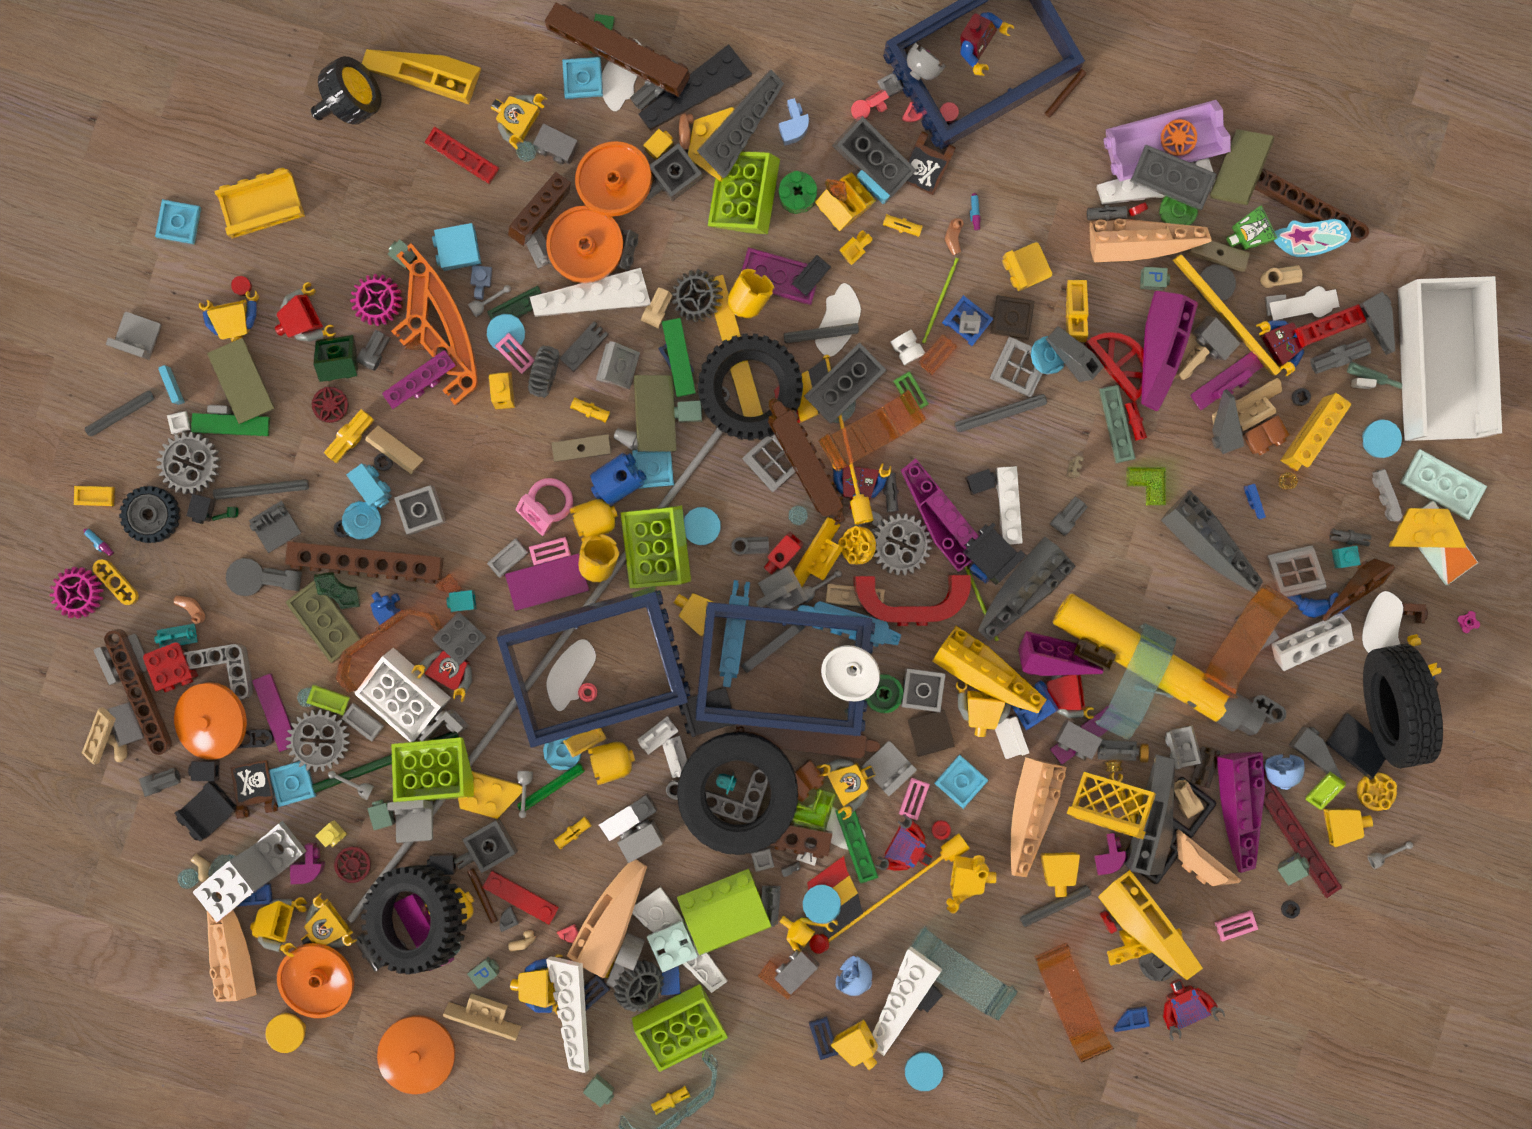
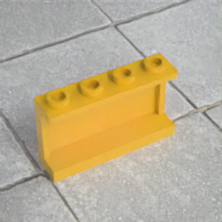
[214,168,305,239]
[1280,393,1351,471]

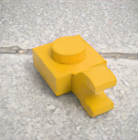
[839,230,873,265]

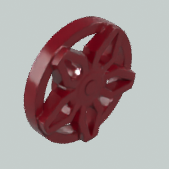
[312,387,349,423]
[334,846,371,883]

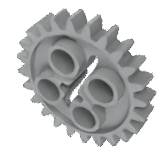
[157,432,221,494]
[872,513,932,575]
[286,709,350,772]

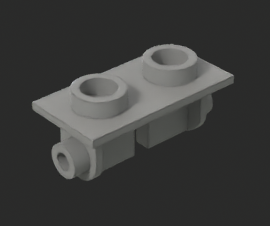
[526,228,551,269]

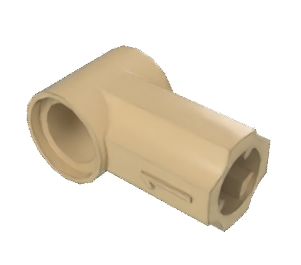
[1260,265,1303,288]
[641,287,673,329]
[1174,780,1204,819]

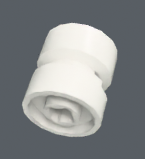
[890,330,925,366]

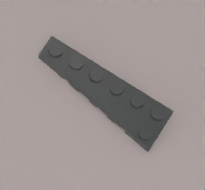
[697,70,784,178]

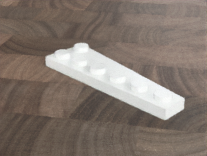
[1096,158,1216,205]
[530,268,650,317]
[632,886,727,993]
[872,947,943,1056]
[546,956,589,1073]

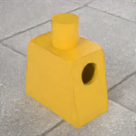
[489,372,515,410]
[673,593,713,636]
[1324,808,1373,847]
[1040,852,1080,897]
[831,1020,878,1070]

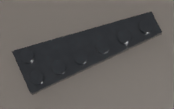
[638,44,752,131]

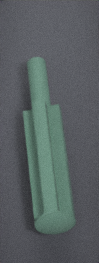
[1347,362,1402,389]

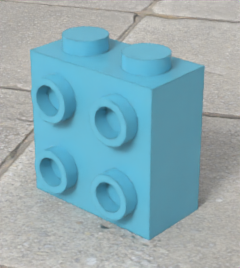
[432,223,482,271]
[346,463,392,508]

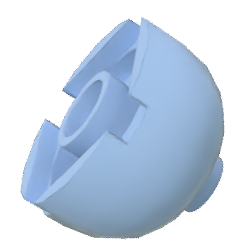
[1265,754,1305,790]
[835,956,872,996]

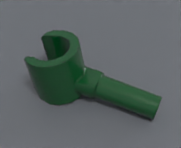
[212,507,239,521]

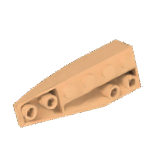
[1089,219,1211,262]
[1011,757,1067,877]
[567,859,647,978]
[207,892,257,1002]

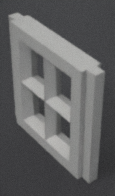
[990,337,1043,398]
[742,434,795,492]
[1267,545,1327,598]

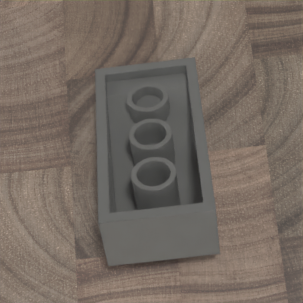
[832,116,916,198]
[804,342,886,424]

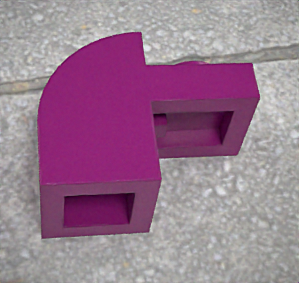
[1095,833,1127,875]
[290,842,325,884]

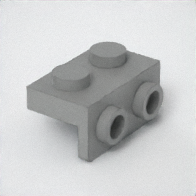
[1165,725,1202,770]

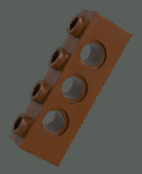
[508,172,571,247]
[757,817,833,859]

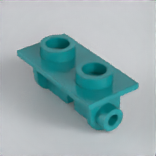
[154,623,198,648]
[716,772,737,795]

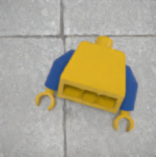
[199,291,259,342]
[510,954,563,1015]

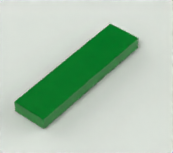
[662,318,696,397]
[191,413,270,437]
[835,809,879,884]

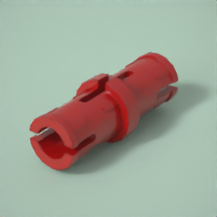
[1125,401,1147,441]

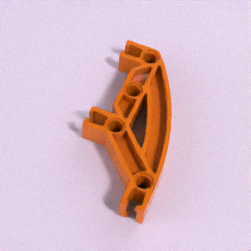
[391,243,478,405]

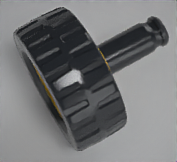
[311,56,382,125]

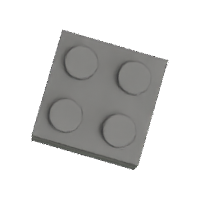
[394,485,447,535]
[900,668,945,712]
[617,819,665,863]

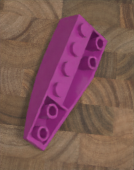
[1141,291,1198,411]
[901,458,978,572]
[1217,752,1265,873]

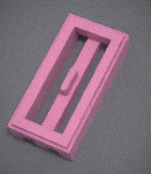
[495,333,535,374]
[529,537,571,566]
[899,777,930,820]
[1214,910,1258,941]

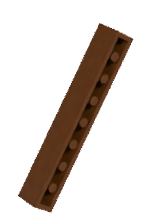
[544,2,690,97]

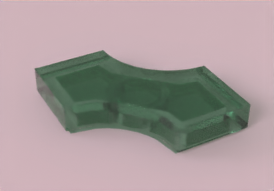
[314,572,361,609]

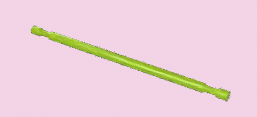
[922,258,959,344]
[964,565,999,641]

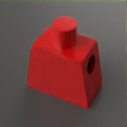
[764,531,804,574]

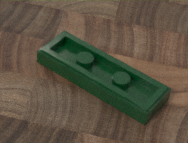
[487,286,542,320]

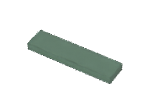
[1099,384,1135,463]

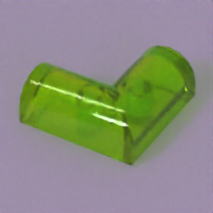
[1127,467,1166,506]
[792,789,836,831]

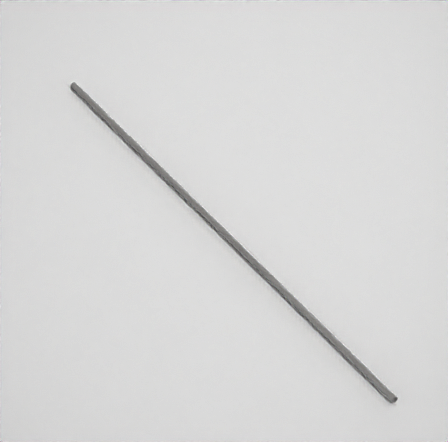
[347,427,723,923]

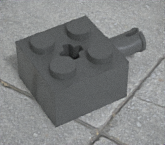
[646,143,703,202]
[454,818,518,873]

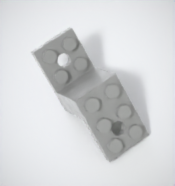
[193,821,307,922]

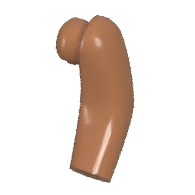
[679,113,694,150]
[945,218,964,256]
[174,595,205,624]

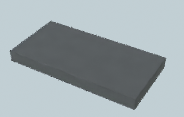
[1130,145,1217,210]

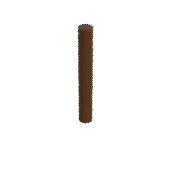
[1044,69,1087,118]
[467,868,498,924]

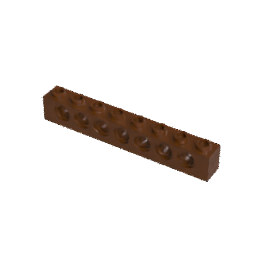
[285,541,444,584]

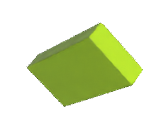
[306,684,350,715]
[1305,772,1346,810]

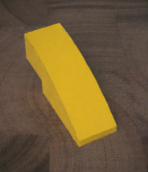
[1066,280,1089,342]

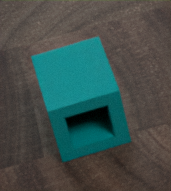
[1332,546,1361,568]
[446,590,477,612]

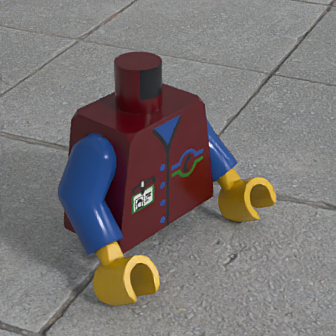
[960,12,1014,76]
[1256,320,1306,376]
[832,458,892,510]

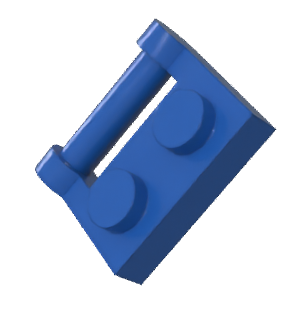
[942,295,993,346]
[1011,680,1059,730]

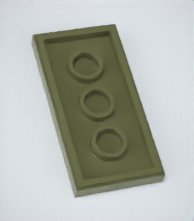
[1210,129,1274,205]
[207,338,275,424]
[634,375,676,452]
[285,579,363,663]

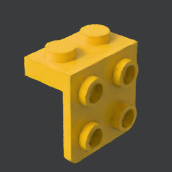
[1002,242,1052,292]

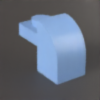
[779,98,809,146]

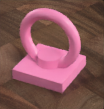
[516,478,573,536]

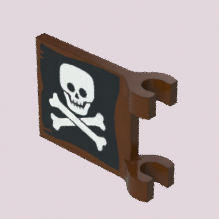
[906,131,956,195]
[231,760,278,819]

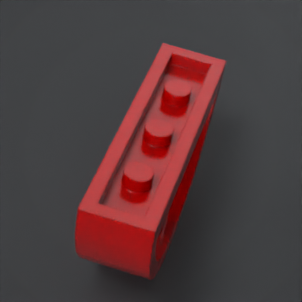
[1084,332,1144,402]

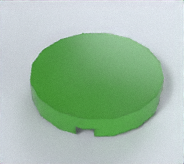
[1159,196,1198,225]

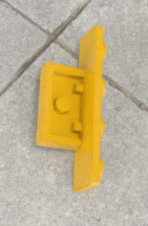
[793,517,843,587]
[1107,928,1183,966]

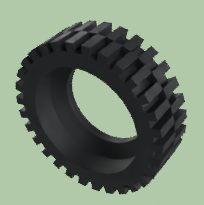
[698,333,803,441]
[361,865,467,975]

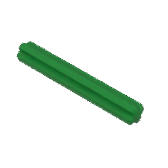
[517,763,585,811]

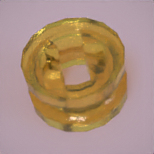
[1278,472,1298,490]
[1105,760,1123,772]

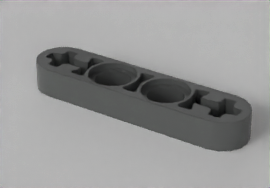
[741,624,805,673]

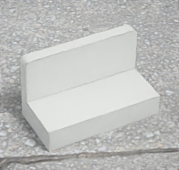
[995,716,1029,759]

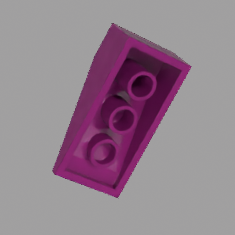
[1018,631,1104,676]

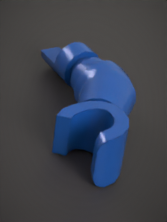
[1286,592,1350,618]

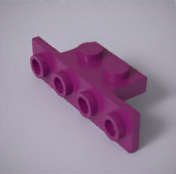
[382,351,456,409]
[1190,352,1264,411]

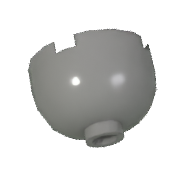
[907,43,946,80]

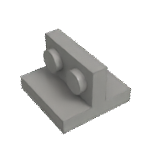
[596,341,640,389]
[756,565,808,610]

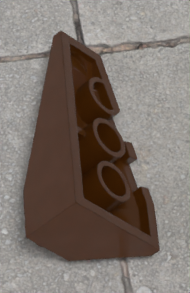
[1323,558,1395,621]

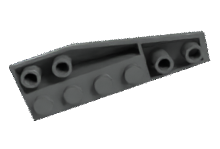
[1161,490,1263,593]
[978,537,1076,641]
[1125,754,1175,875]

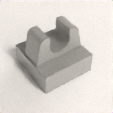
[959,311,981,334]

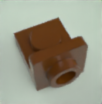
[1402,603,1428,624]

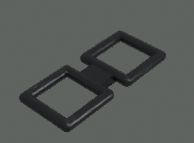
[1125,777,1217,884]

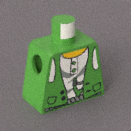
[1227,206,1277,250]

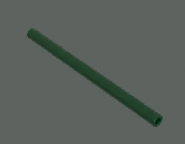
[312,731,460,793]

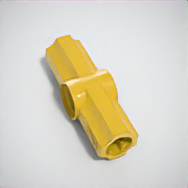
[324,409,374,463]

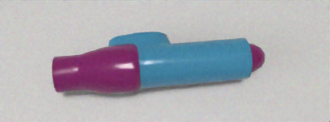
[970,193,981,231]
[83,528,114,557]

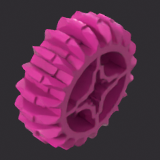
[350,274,403,326]
[49,567,104,619]

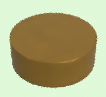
[1139,743,1149,763]

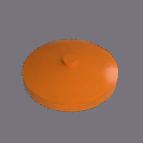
[575,141,652,216]
[546,206,624,283]
[174,682,247,760]
[277,943,354,1018]
[377,1015,455,1094]

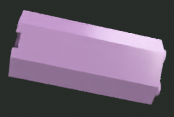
[1104,100,1231,181]

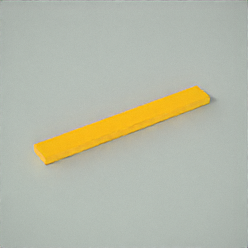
[1173,255,1281,375]
[706,275,763,417]

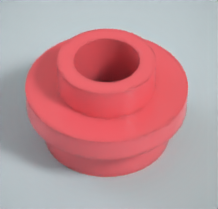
[578,683,598,702]

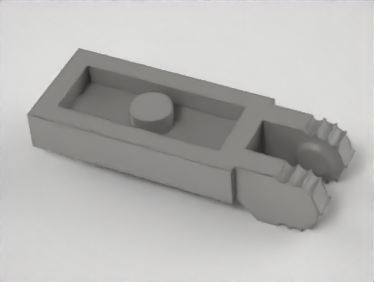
[1372,469,1402,522]

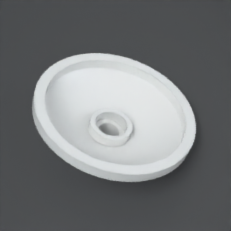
[821,645,880,701]

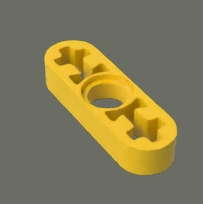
[93,559,139,605]

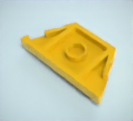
[688,107,735,182]
[1389,508,1466,548]
[458,771,522,819]

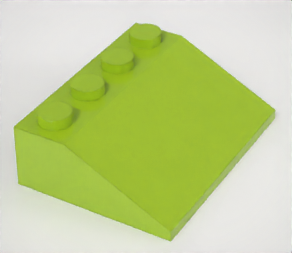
[708,152,780,234]
[620,505,691,588]
[391,737,474,802]
[677,869,772,955]
[632,984,728,1072]

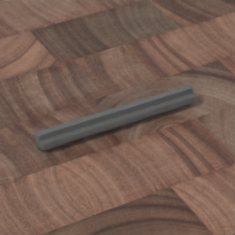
[955,394,1047,433]
[213,479,309,500]

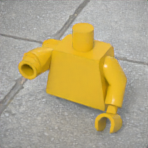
[946,855,996,914]

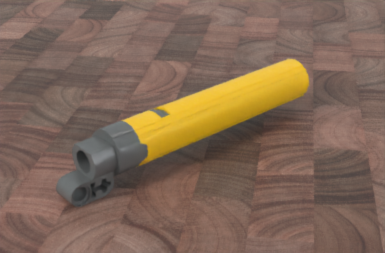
[1053,593,1286,736]

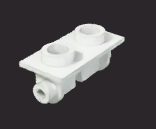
[637,716,679,755]
[662,736,687,778]

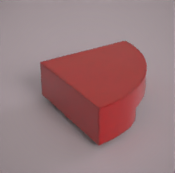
[1099,911,1117,934]

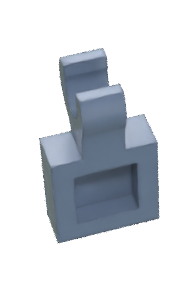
[470,265,492,300]

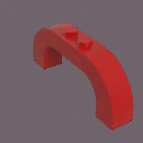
[853,575,971,626]

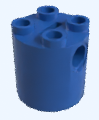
[590,453,647,506]

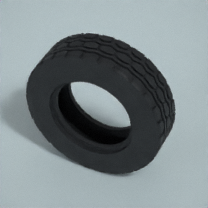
[1363,644,1443,769]
[677,732,798,855]

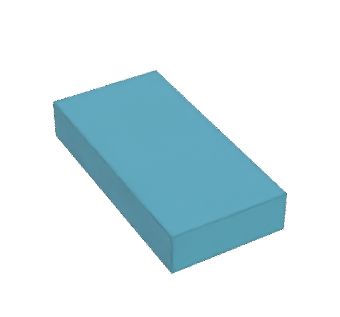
[857,170,890,204]
[158,365,185,405]

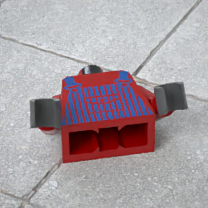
[875,814,933,871]
[1163,979,1225,1041]

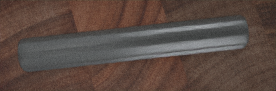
[783,323,859,344]
[85,391,155,437]
[1020,885,1092,927]

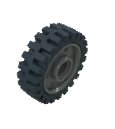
[119,486,181,543]

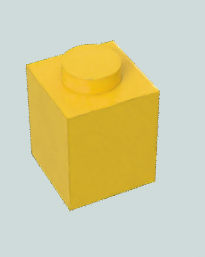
[643,129,674,160]

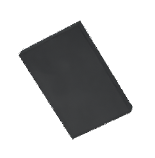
[1325,713,1386,780]

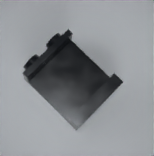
[963,523,1026,585]
[679,687,736,737]
[174,781,237,842]

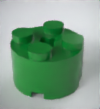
[779,171,817,214]
[865,674,903,713]

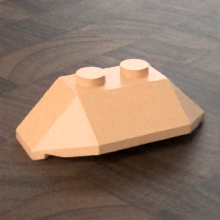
[1176,829,1241,886]

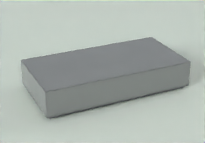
[487,538,529,578]
[341,703,384,742]

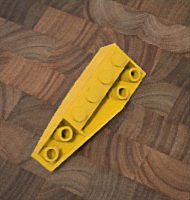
[362,49,481,104]
[932,626,1047,713]
[1098,870,1203,980]

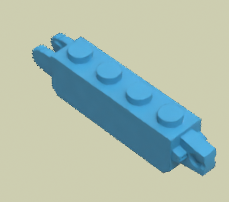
[719,580,750,688]
[797,601,901,647]

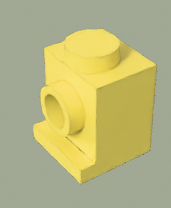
[316,820,347,848]

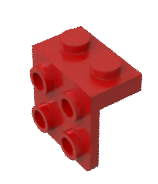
[143,642,198,693]

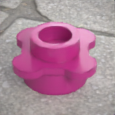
[1457,611,1480,633]

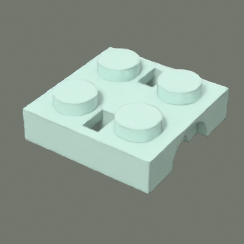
[647,920,698,973]

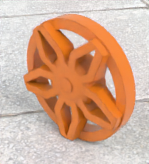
[1161,119,1197,156]

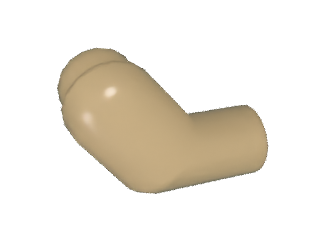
[107,734,127,762]
[191,853,211,882]
[508,930,536,951]

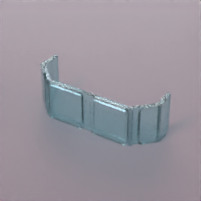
[1095,623,1177,740]
[905,926,1018,1020]
[618,1049,718,1129]

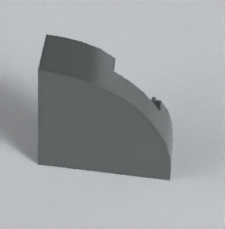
[781,861,801,877]
[499,906,519,932]

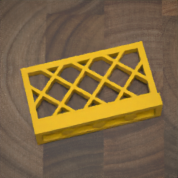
[1067,772,1156,839]

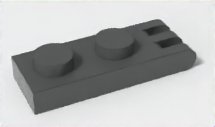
[559,321,609,372]

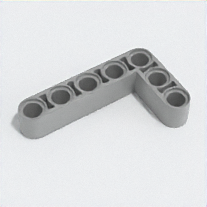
[184,644,253,699]
[666,768,768,823]
[606,933,645,987]

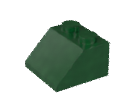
[313,335,358,382]

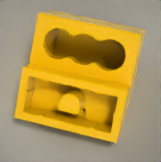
[815,172,876,231]

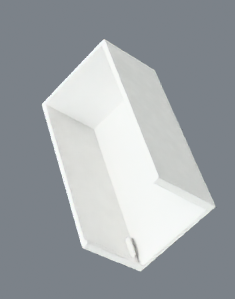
[1398,276,1502,441]

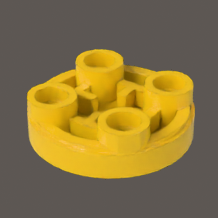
[838,526,876,565]
[1357,772,1397,811]
[265,1013,306,1053]

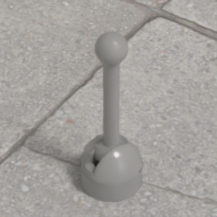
[467,285,511,317]
[802,570,842,603]
[328,771,374,800]
[517,771,533,818]
[1368,841,1413,869]

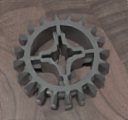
[672,269,723,322]
[528,345,560,398]
[613,959,664,1012]

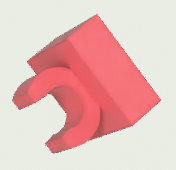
[865,90,889,112]

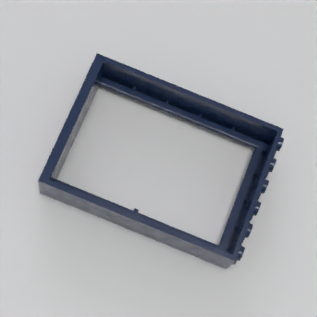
[883,0,1085,150]
[496,586,691,748]
[695,601,875,736]

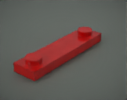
[424,126,499,185]
[1294,304,1367,347]
[482,870,559,925]

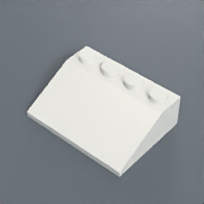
[355,648,451,742]

